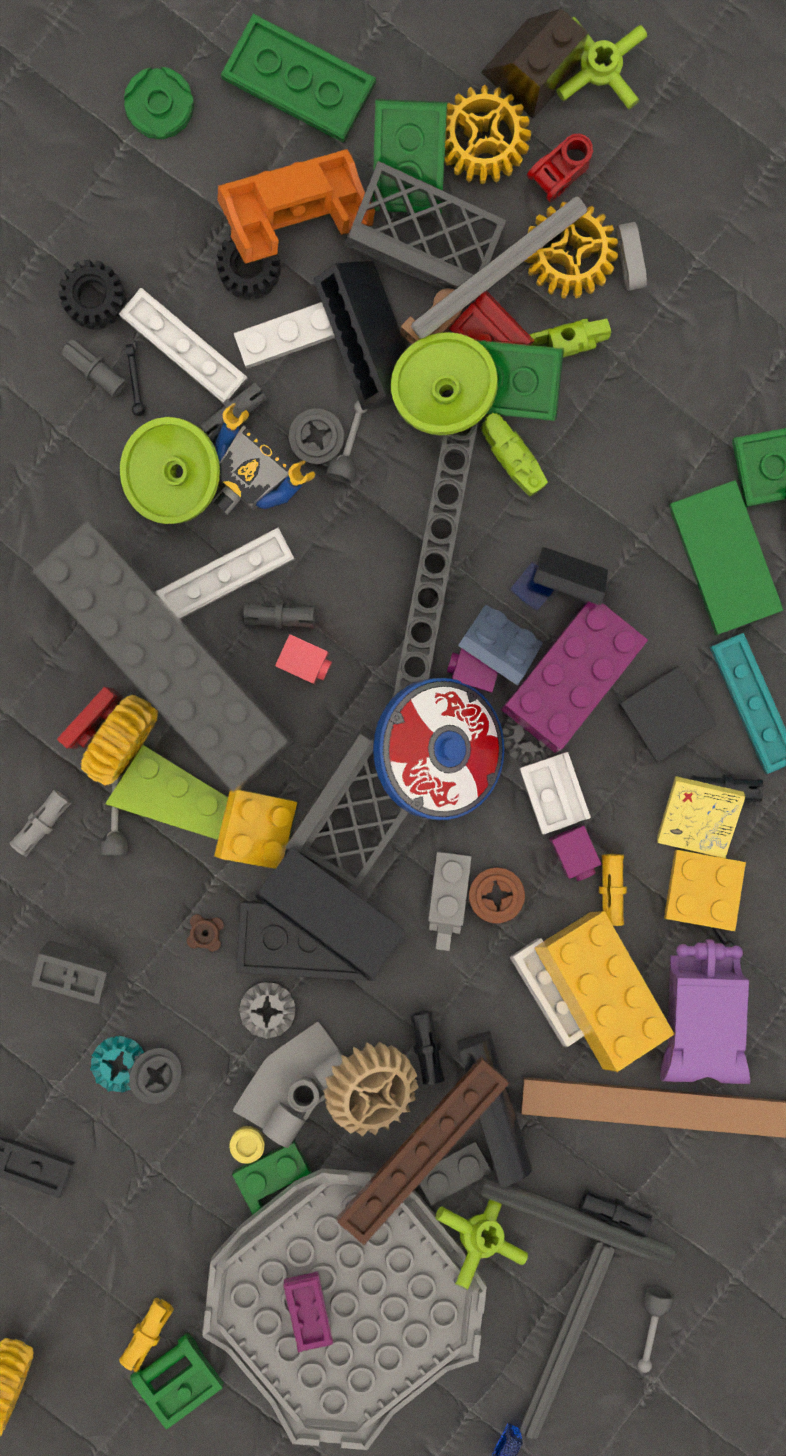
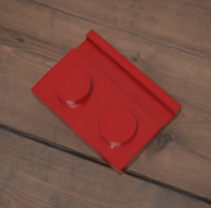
[449,290,535,345]
[57,687,123,749]

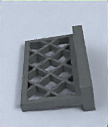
[344,161,506,290]
[285,725,409,888]

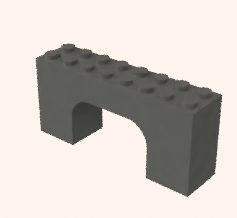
[32,521,296,792]

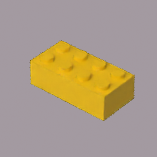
[534,911,674,1072]

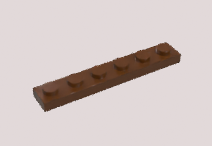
[337,1057,509,1245]

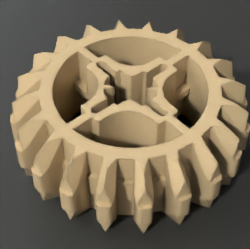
[323,1042,419,1137]

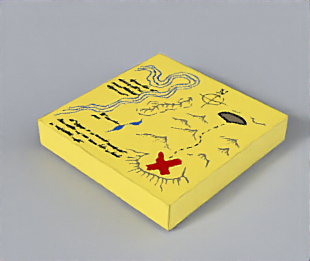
[657,776,745,858]

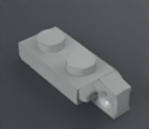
[428,851,472,951]

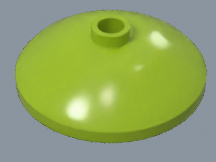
[391,332,498,435]
[120,417,220,524]

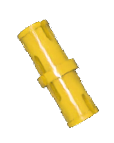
[599,854,627,926]
[119,1298,174,1372]

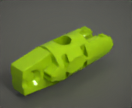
[529,319,611,358]
[481,412,548,497]

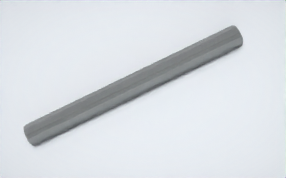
[411,197,587,339]

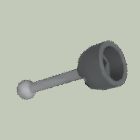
[326,400,368,484]
[100,774,128,856]
[638,1286,674,1373]

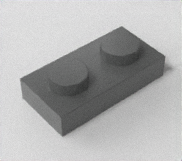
[419,1138,492,1206]

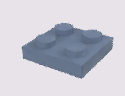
[458,604,543,685]

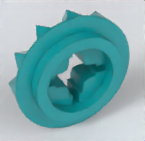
[90,1036,144,1093]

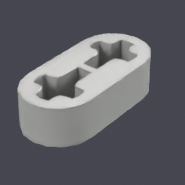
[616,222,647,291]

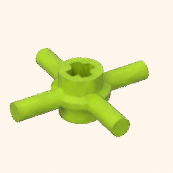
[556,17,647,109]
[435,1199,528,1290]

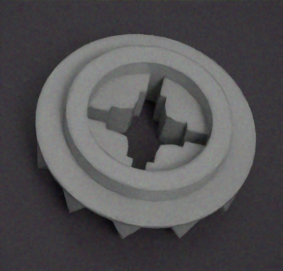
[239,982,295,1039]

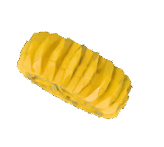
[444,85,531,185]
[524,201,618,299]
[81,695,158,786]
[0,1338,34,1436]

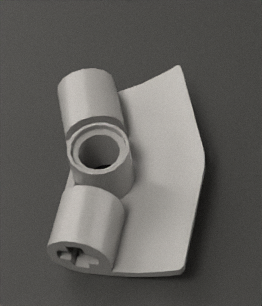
[233,1022,343,1148]

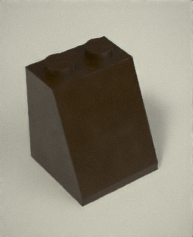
[481,9,588,119]

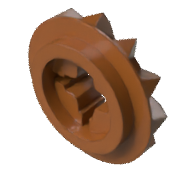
[469,867,525,923]

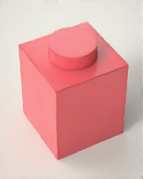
[275,634,332,685]

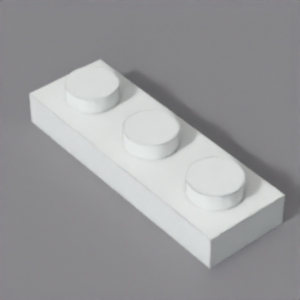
[234,302,335,369]
[510,938,584,1047]

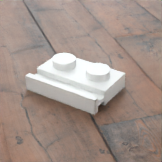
[519,752,591,834]

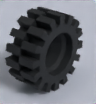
[216,235,281,300]
[58,260,126,329]

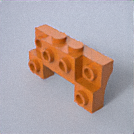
[217,149,375,264]

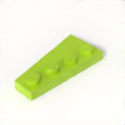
[105,745,228,840]

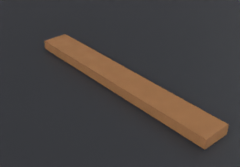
[521,1077,786,1138]

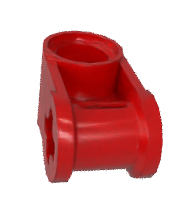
[526,133,593,203]

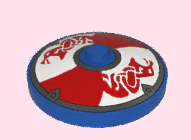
[373,678,504,820]

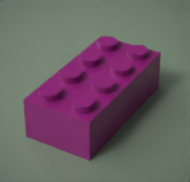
[501,601,648,753]

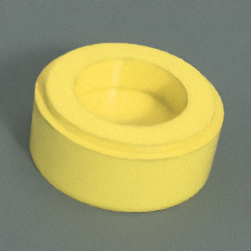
[229,1126,265,1164]

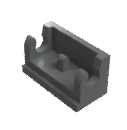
[31,941,115,1005]

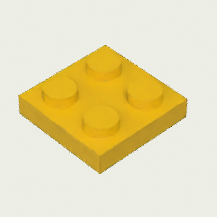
[214,789,297,869]
[664,850,746,931]

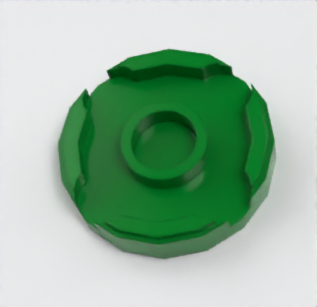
[124,67,194,139]

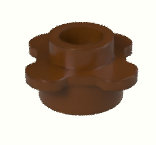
[187,914,224,952]

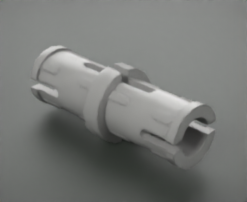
[10,789,72,857]

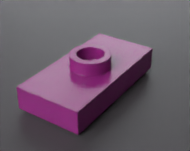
[283,1272,333,1352]

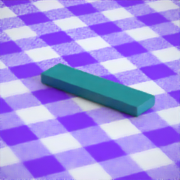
[709,633,786,774]

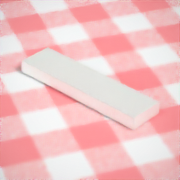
[119,288,248,403]
[156,528,295,619]

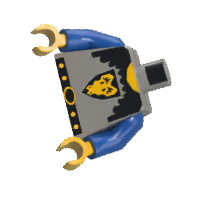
[212,403,315,515]

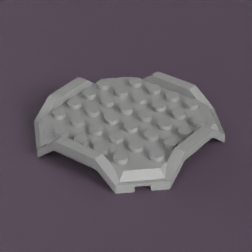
[202,1168,487,1450]

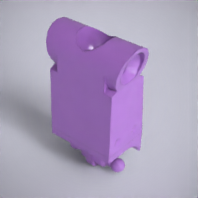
[660,939,750,1084]

